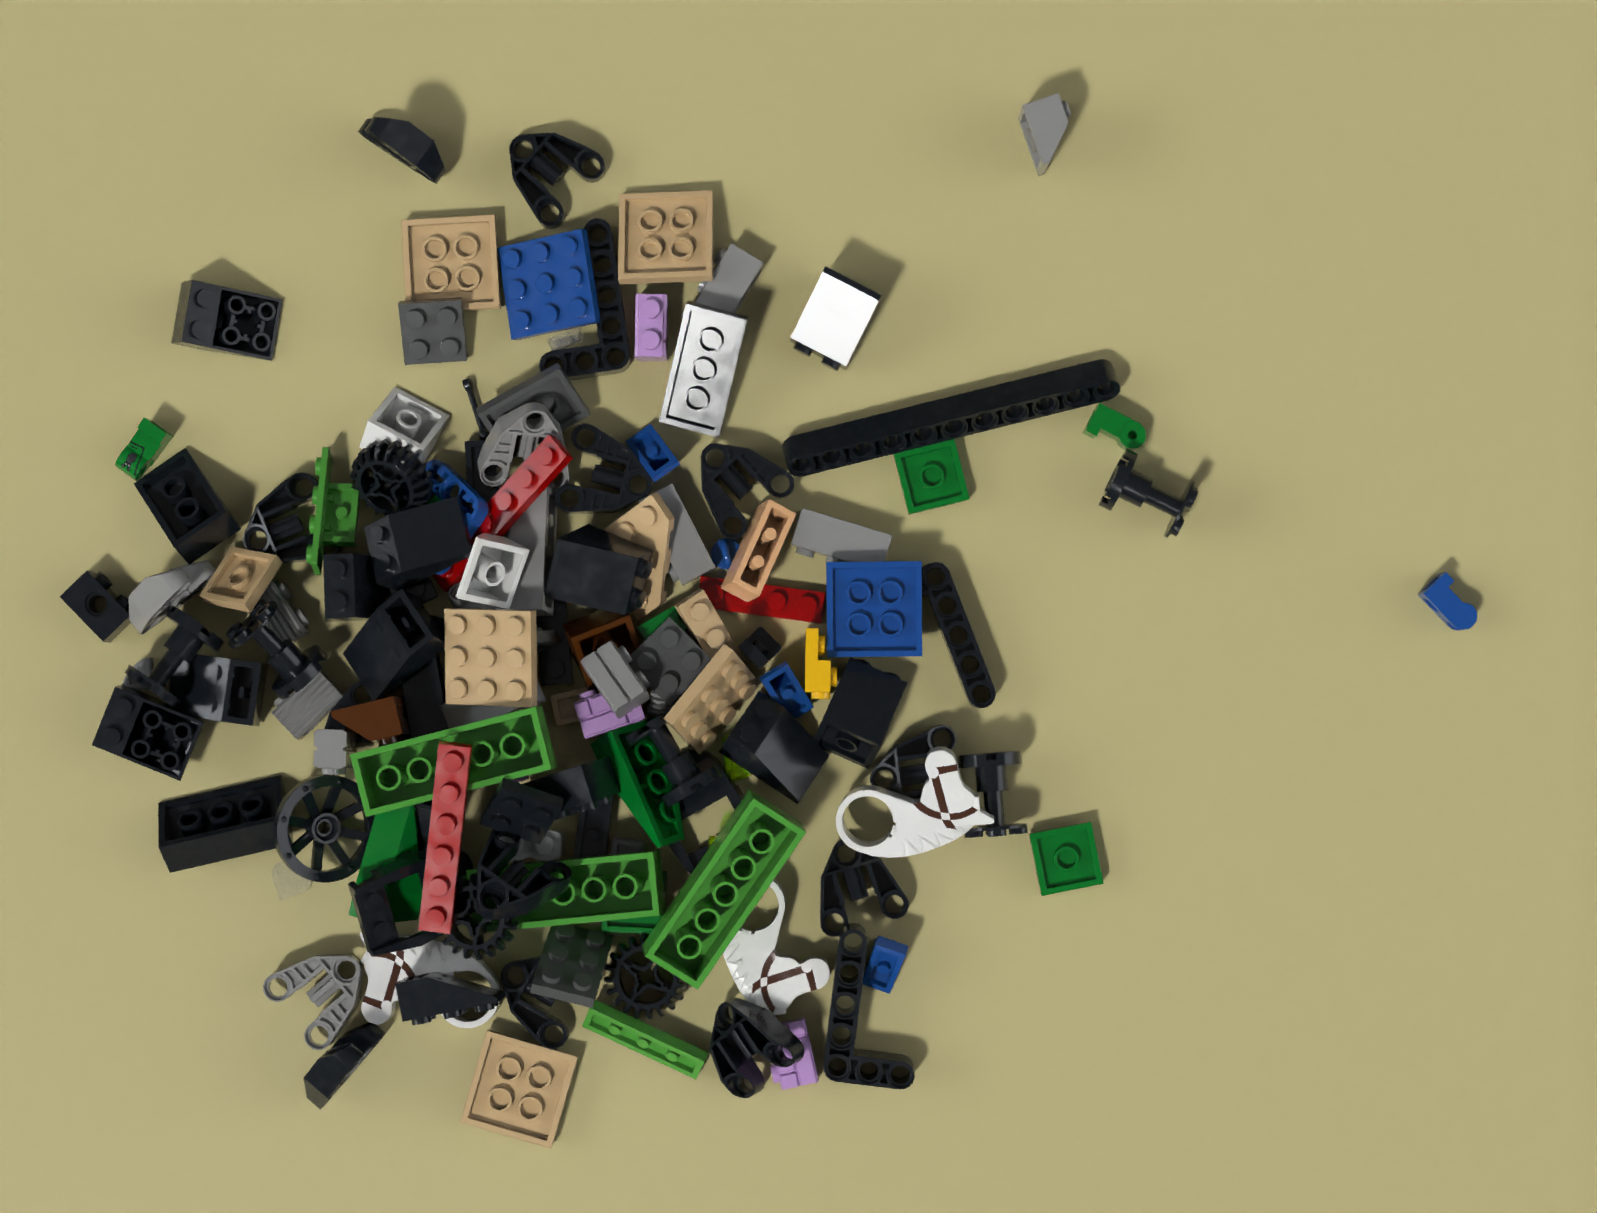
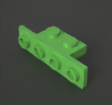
[306,447,360,575]

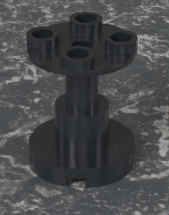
[1099,449,1199,538]
[226,599,328,699]
[124,606,225,708]
[625,710,721,808]
[959,751,1028,838]

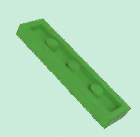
[582,1000,708,1080]

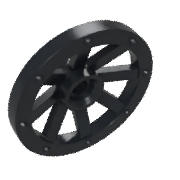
[273,774,375,883]

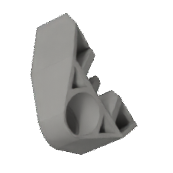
[477,402,569,492]
[128,560,216,634]
[263,954,363,1050]

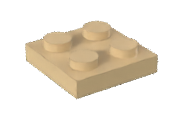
[199,546,283,613]

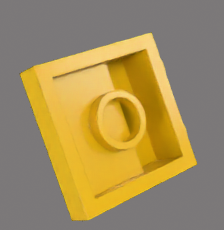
[805,628,837,699]

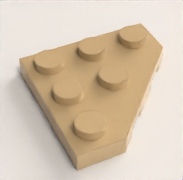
[604,492,675,620]

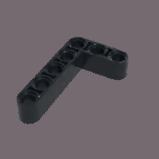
[539,218,631,381]
[922,562,996,708]
[823,923,915,1089]

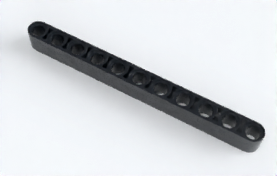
[782,359,1121,477]

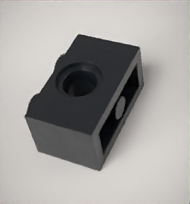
[60,570,131,643]

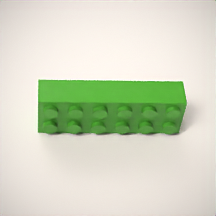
[350,706,558,817]
[642,789,806,990]
[466,849,666,932]

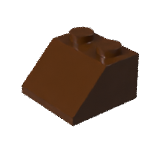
[562,610,640,691]
[331,696,410,746]

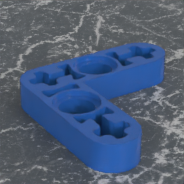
[425,460,489,575]

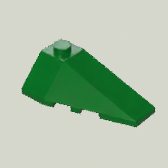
[590,717,684,848]
[349,805,422,922]

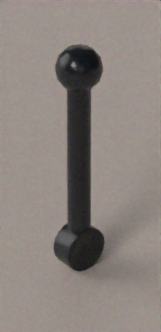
[462,378,490,440]

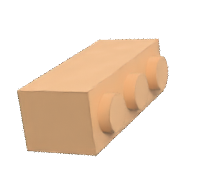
[721,499,796,602]

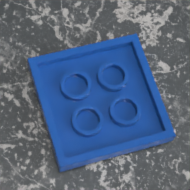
[497,229,601,340]
[826,561,922,657]

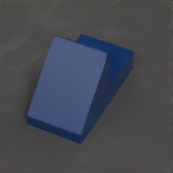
[625,423,680,482]
[759,661,814,719]
[863,936,908,994]

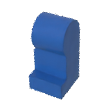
[1418,572,1477,631]

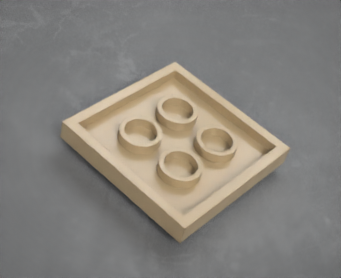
[618,190,714,284]
[401,214,501,311]
[444,608,538,707]
[663,644,759,754]
[460,1029,578,1149]

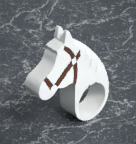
[836,746,995,858]
[723,879,830,1015]
[360,932,502,1028]

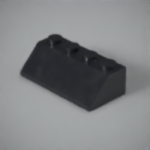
[158,775,293,873]

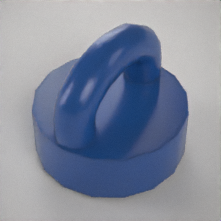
[711,538,739,570]

